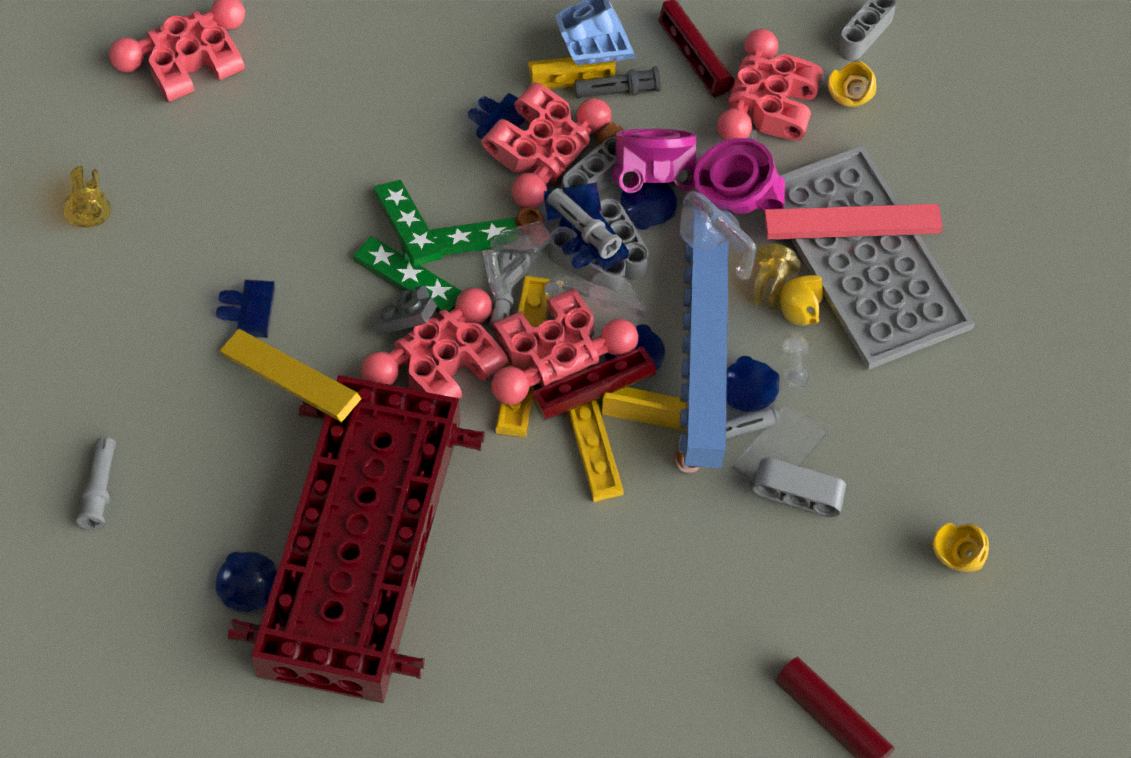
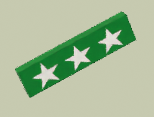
[373,179,442,267]
[399,217,520,261]
[353,236,462,312]

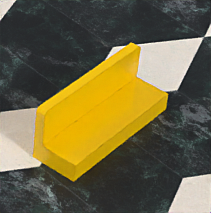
[528,57,616,89]
[602,387,686,431]

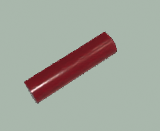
[658,0,734,98]
[532,347,657,421]
[776,656,895,758]

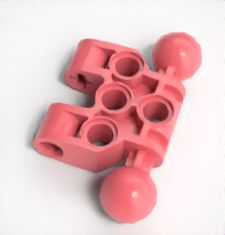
[108,0,245,102]
[716,29,823,141]
[481,82,612,208]
[360,288,509,399]
[491,288,639,405]

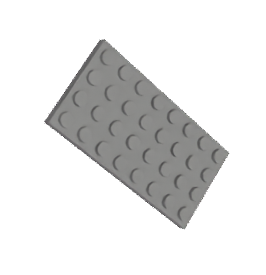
[780,145,975,370]

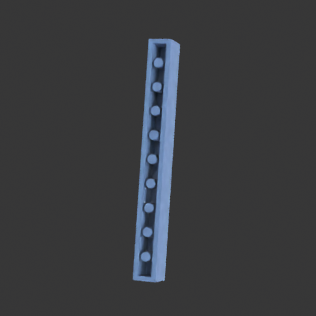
[679,210,729,469]

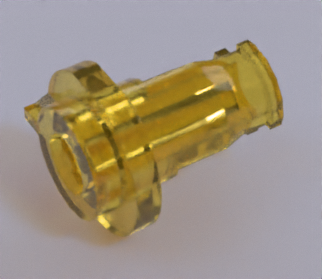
[63,166,111,228]
[749,243,801,310]

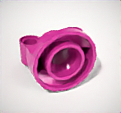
[611,128,696,193]
[694,138,785,214]

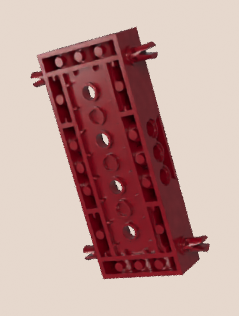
[228,375,485,703]

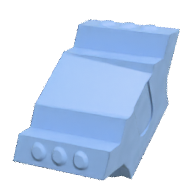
[555,0,636,65]

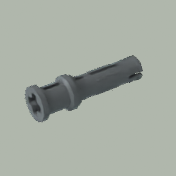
[575,66,661,98]

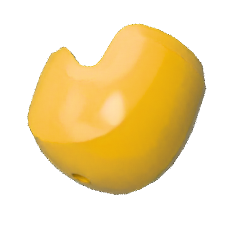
[827,61,876,107]
[780,275,823,326]
[932,523,989,572]

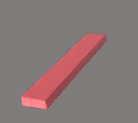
[764,204,943,240]

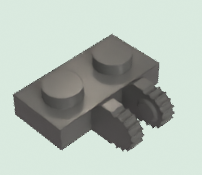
[372,285,437,335]

